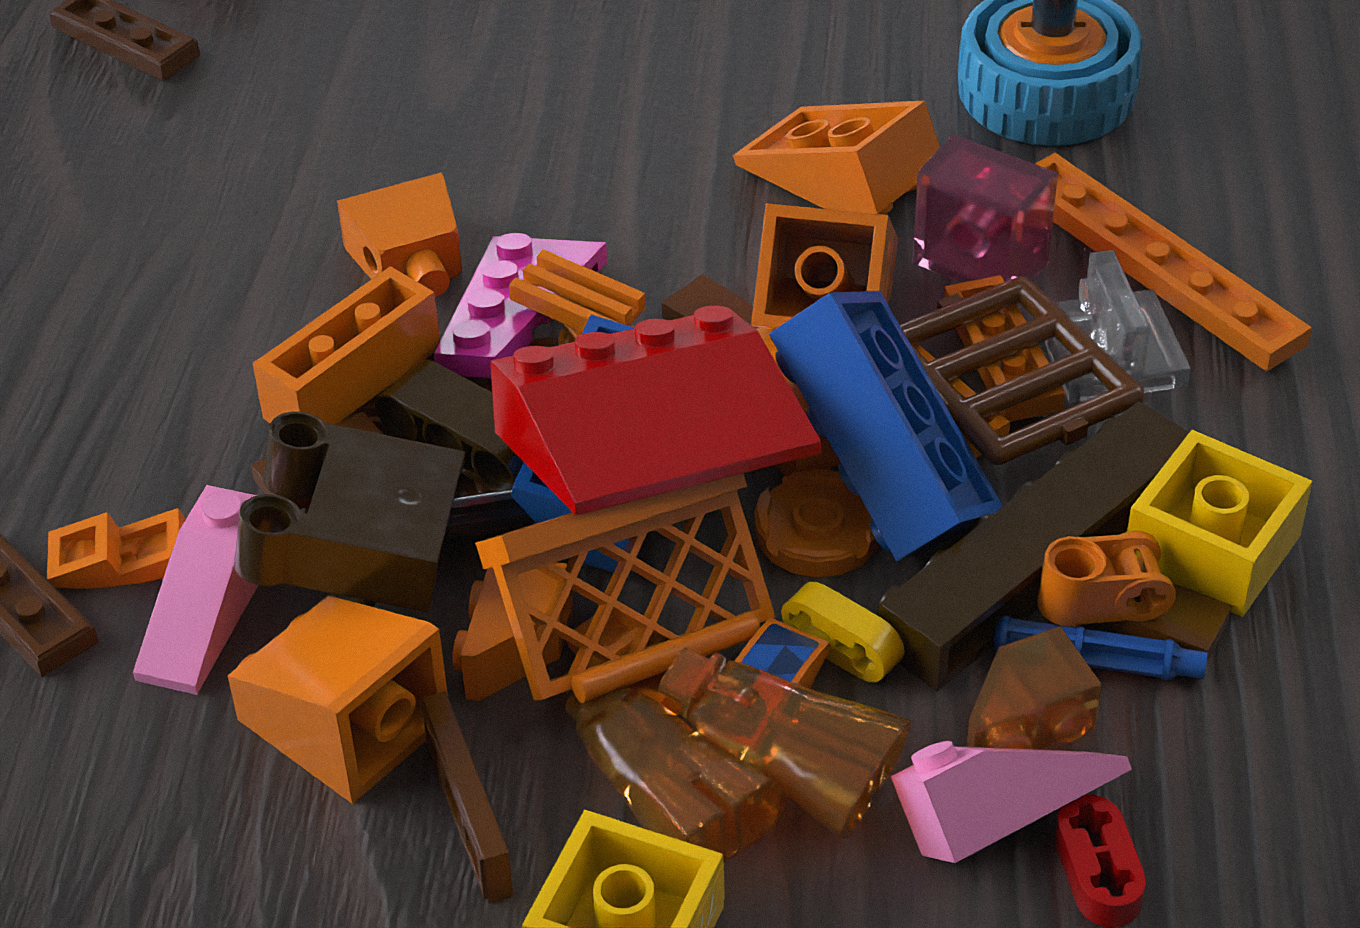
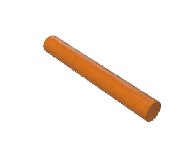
[571,611,760,703]

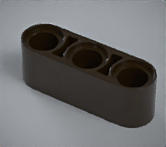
[375,359,524,492]

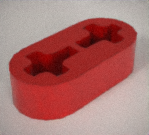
[1055,794,1146,927]

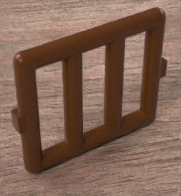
[899,276,1145,465]

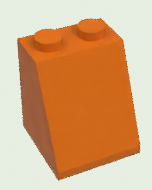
[751,203,898,329]
[228,595,448,804]

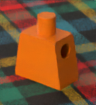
[337,172,462,298]

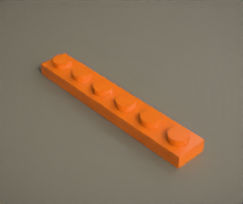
[1012,153,1312,372]

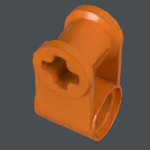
[1037,531,1176,627]

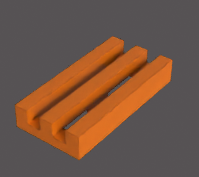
[509,249,645,332]

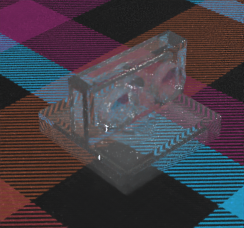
[1044,250,1191,403]

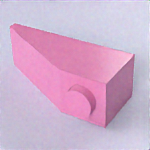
[133,485,258,695]
[891,741,1132,863]

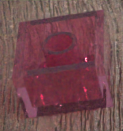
[913,134,1058,282]

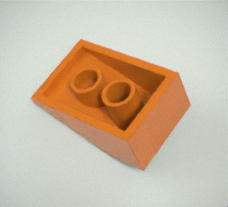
[733,100,945,215]

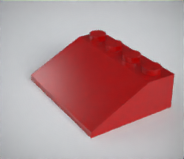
[490,306,821,515]

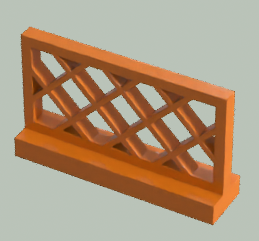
[476,473,775,700]

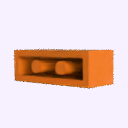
[252,266,440,425]

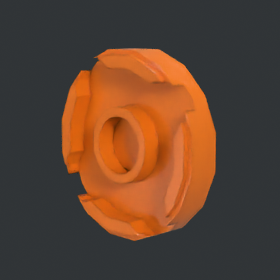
[754,469,879,578]

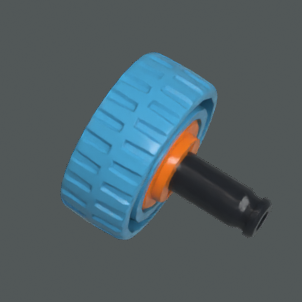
[958,0,1143,146]

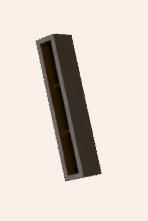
[877,401,1190,691]

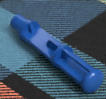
[993,616,1207,681]

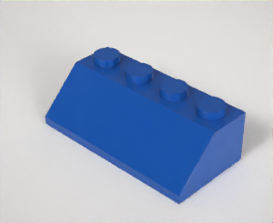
[769,291,1003,561]

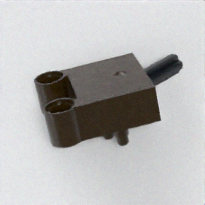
[234,411,534,613]

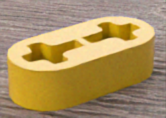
[781,582,905,683]

